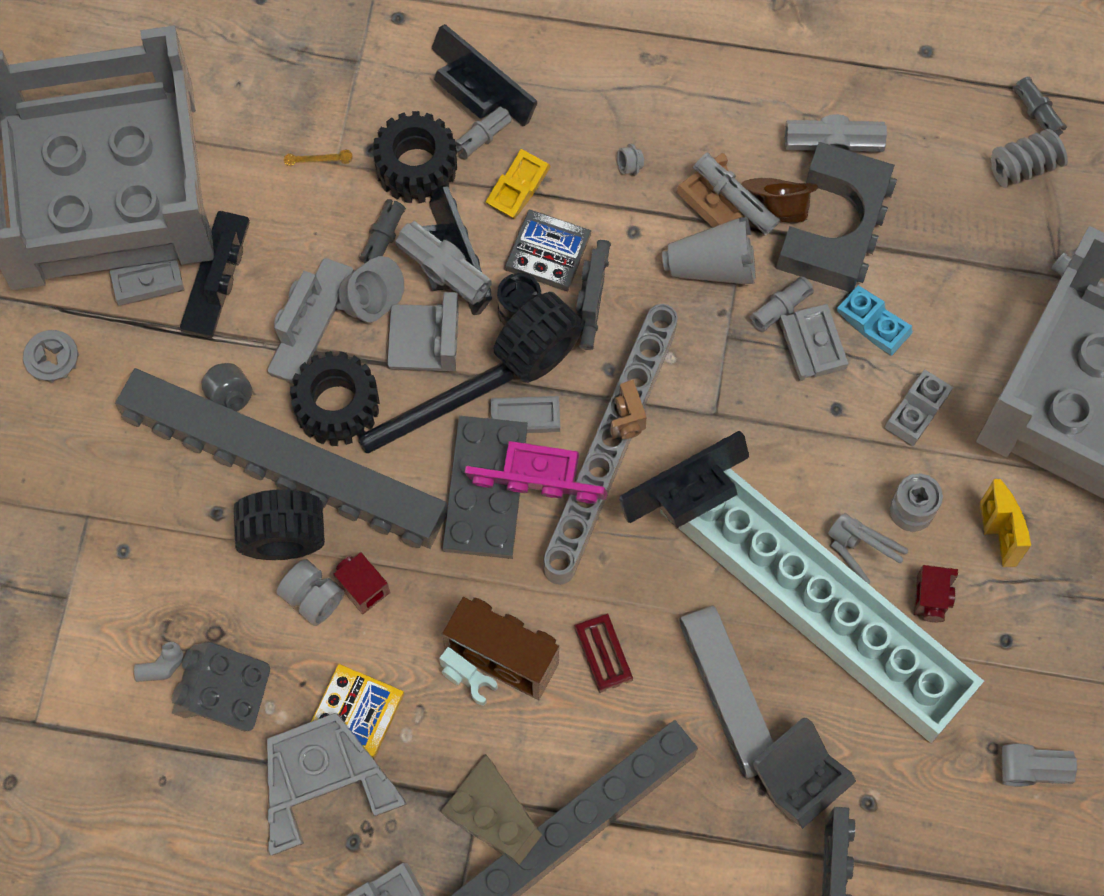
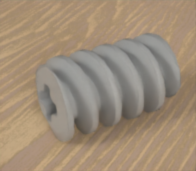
[991,129,1068,188]

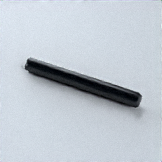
[358,362,514,453]

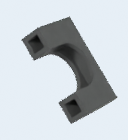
[776,142,897,292]

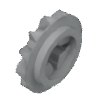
[23,330,79,383]

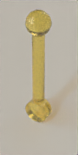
[284,149,352,166]

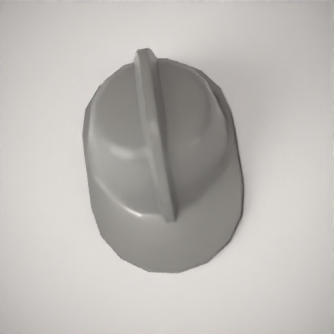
[336,256,404,323]

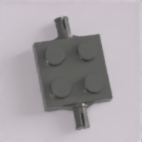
[576,240,611,350]

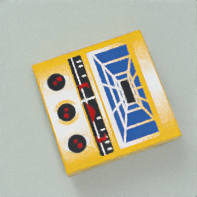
[311,664,404,759]

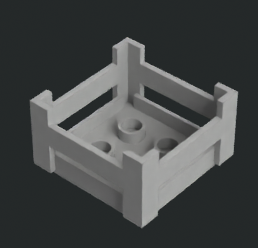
[0,25,214,290]
[976,226,1104,499]

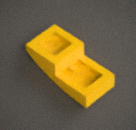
[486,149,551,219]

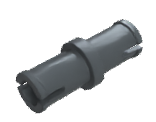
[1013,77,1067,136]
[359,199,406,263]

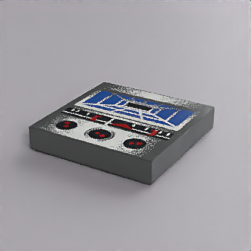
[505,209,591,292]

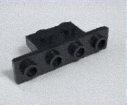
[432,24,538,126]
[422,186,492,315]
[180,211,250,338]
[619,431,749,529]

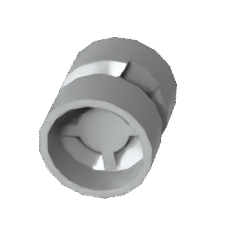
[890,473,943,532]
[277,559,345,626]

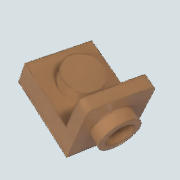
[611,380,647,439]

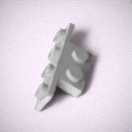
[267,258,354,383]

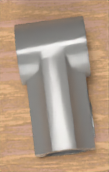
[1002,744,1077,787]

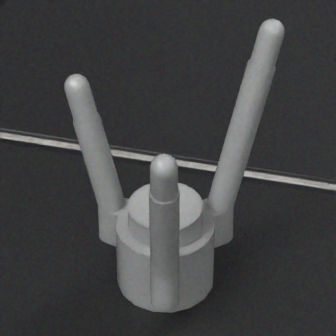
[828,513,908,584]

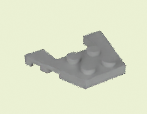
[267,713,407,855]

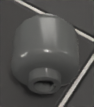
[202,363,252,411]

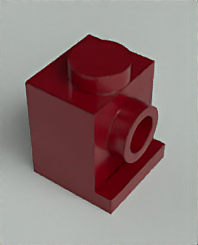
[914,565,958,623]

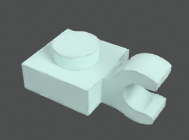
[439,647,498,706]

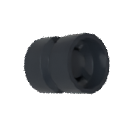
[497,273,541,326]

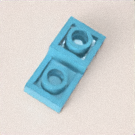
[837,285,913,356]

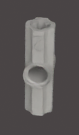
[785,114,887,152]
[395,221,492,305]

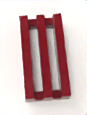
[575,613,633,693]

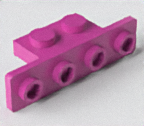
[465,441,607,504]

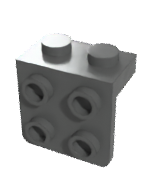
[172,641,270,732]
[754,718,856,829]

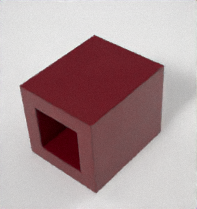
[333,552,390,615]

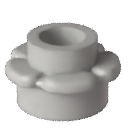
[617,143,644,176]

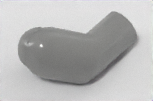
[134,642,183,682]

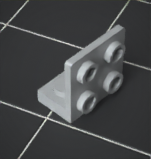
[388,292,459,371]

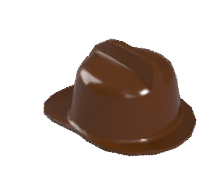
[741,178,818,222]

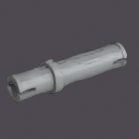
[693,152,780,236]

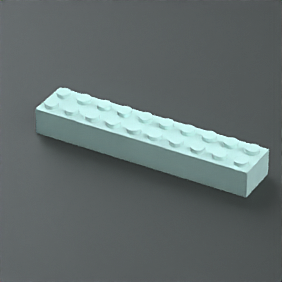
[660,469,984,743]

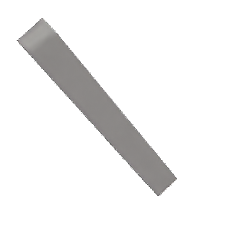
[544,304,678,585]

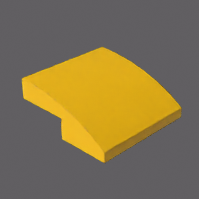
[980,479,1031,567]

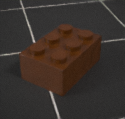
[442,597,560,701]

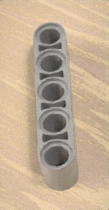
[679,605,774,779]

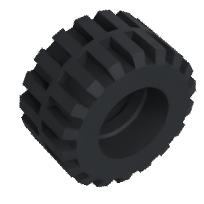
[373,111,457,203]
[493,291,584,383]
[290,351,380,446]
[234,489,325,560]

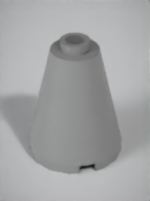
[662,217,756,285]

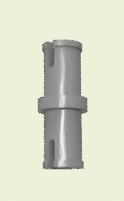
[750,276,814,332]

